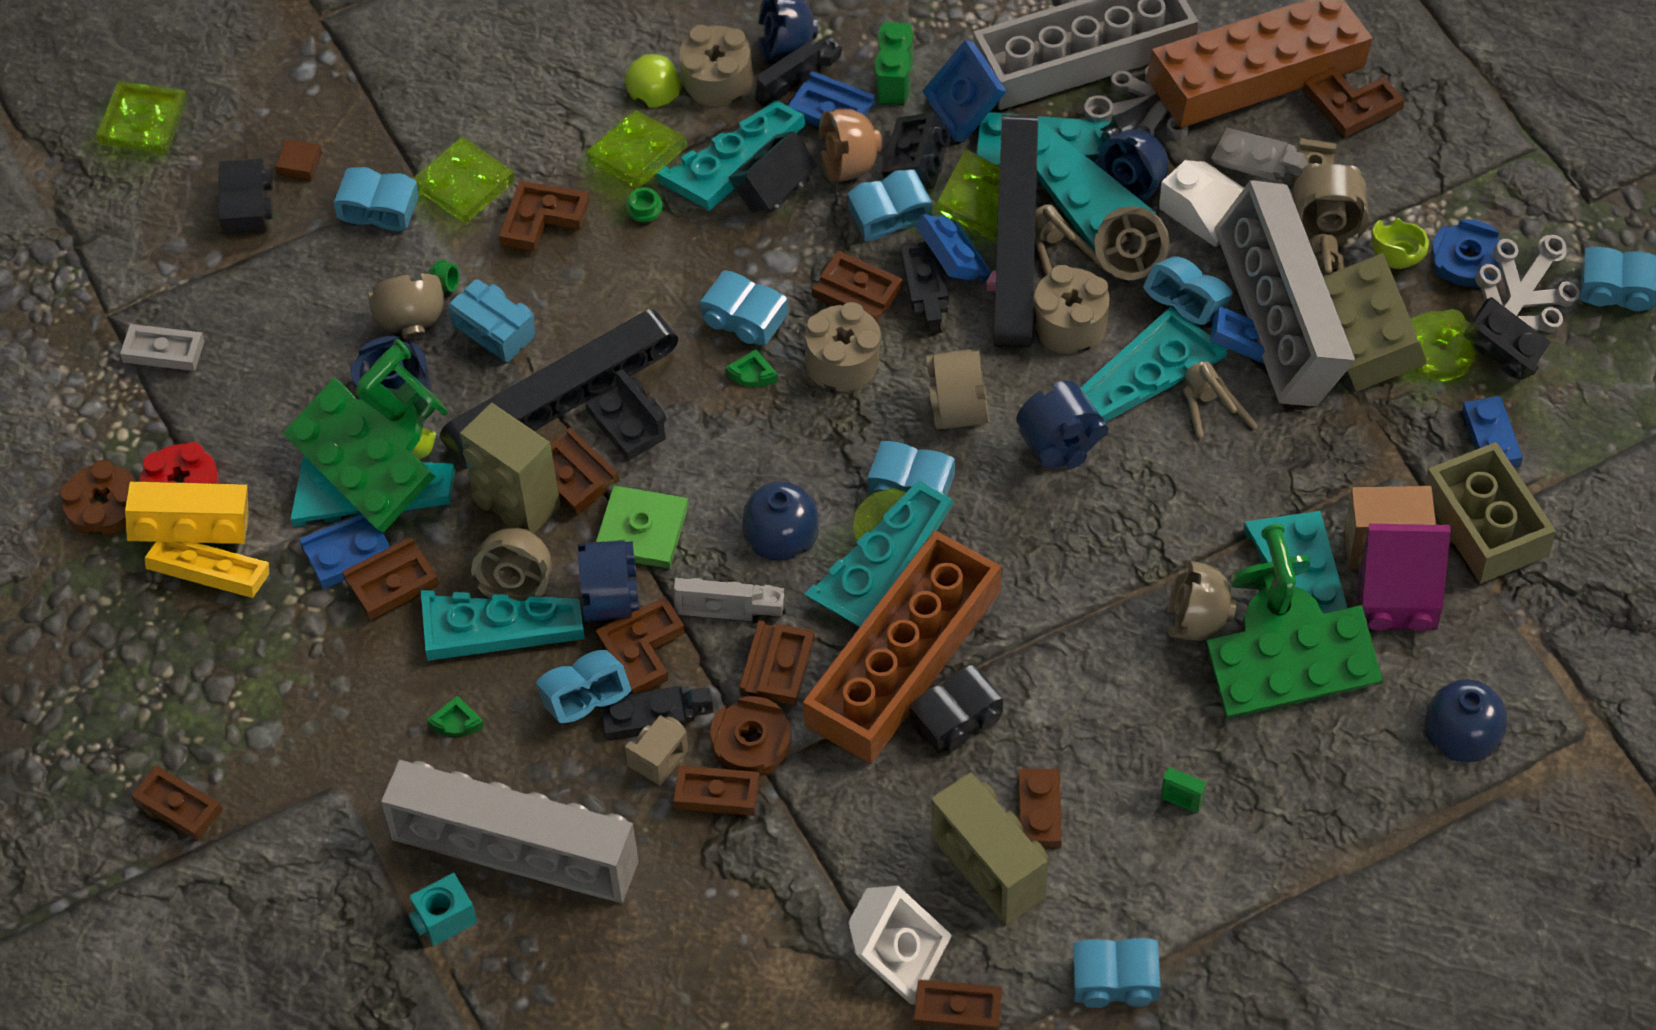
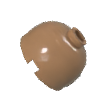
[819,109,882,182]

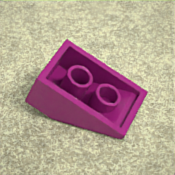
[1356,523,1451,632]

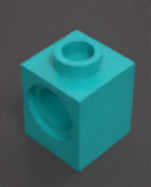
[408,873,477,946]

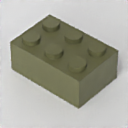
[1323,253,1428,392]
[460,403,561,534]
[1424,442,1556,584]
[931,772,1049,926]

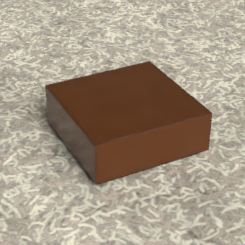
[275,139,322,180]

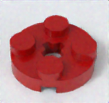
[140,442,219,484]

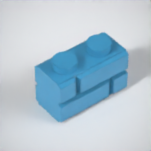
[448,279,536,363]

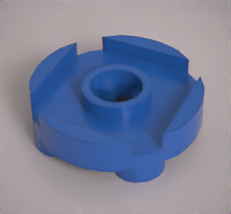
[1431,219,1508,290]

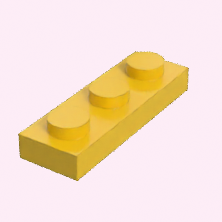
[145,542,269,598]

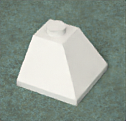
[1159,160,1244,247]
[849,886,952,1004]

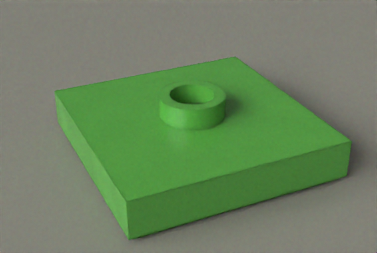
[596,485,689,569]

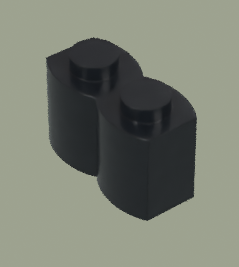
[218,158,273,234]
[909,664,1003,754]

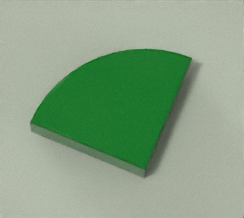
[725,349,778,387]
[427,696,484,737]

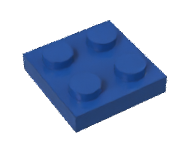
[922,40,1007,143]

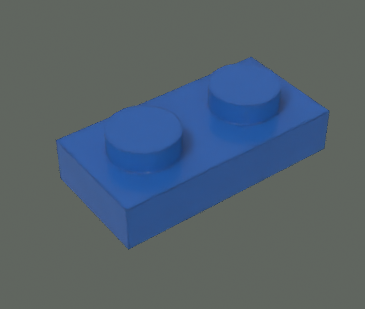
[1210,306,1265,363]
[1462,396,1523,467]

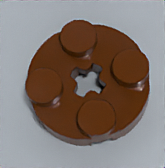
[60,460,136,535]
[710,696,792,775]

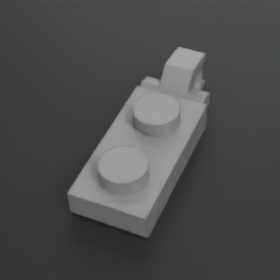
[1211,128,1310,181]
[674,578,784,621]

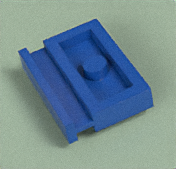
[788,71,875,127]
[915,214,992,283]
[299,513,390,589]

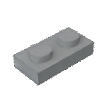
[120,324,205,371]

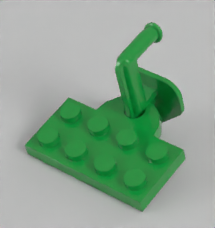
[283,339,449,533]
[1206,524,1383,719]

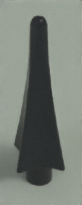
[1100,93,1161,142]

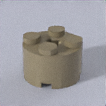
[679,25,753,107]
[1292,163,1369,247]
[1033,265,1110,355]
[805,302,881,392]
[926,349,989,430]

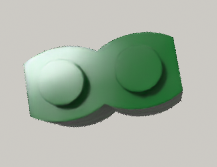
[875,22,913,105]

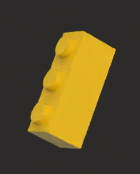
[125,482,249,544]

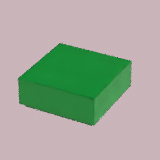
[1161,767,1207,813]

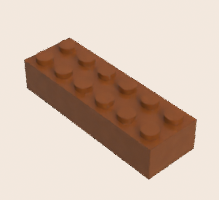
[1146,0,1373,128]
[803,530,1002,764]

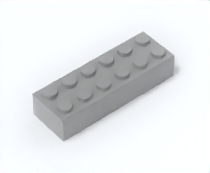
[973,0,1198,110]
[1214,180,1355,407]
[381,760,639,904]

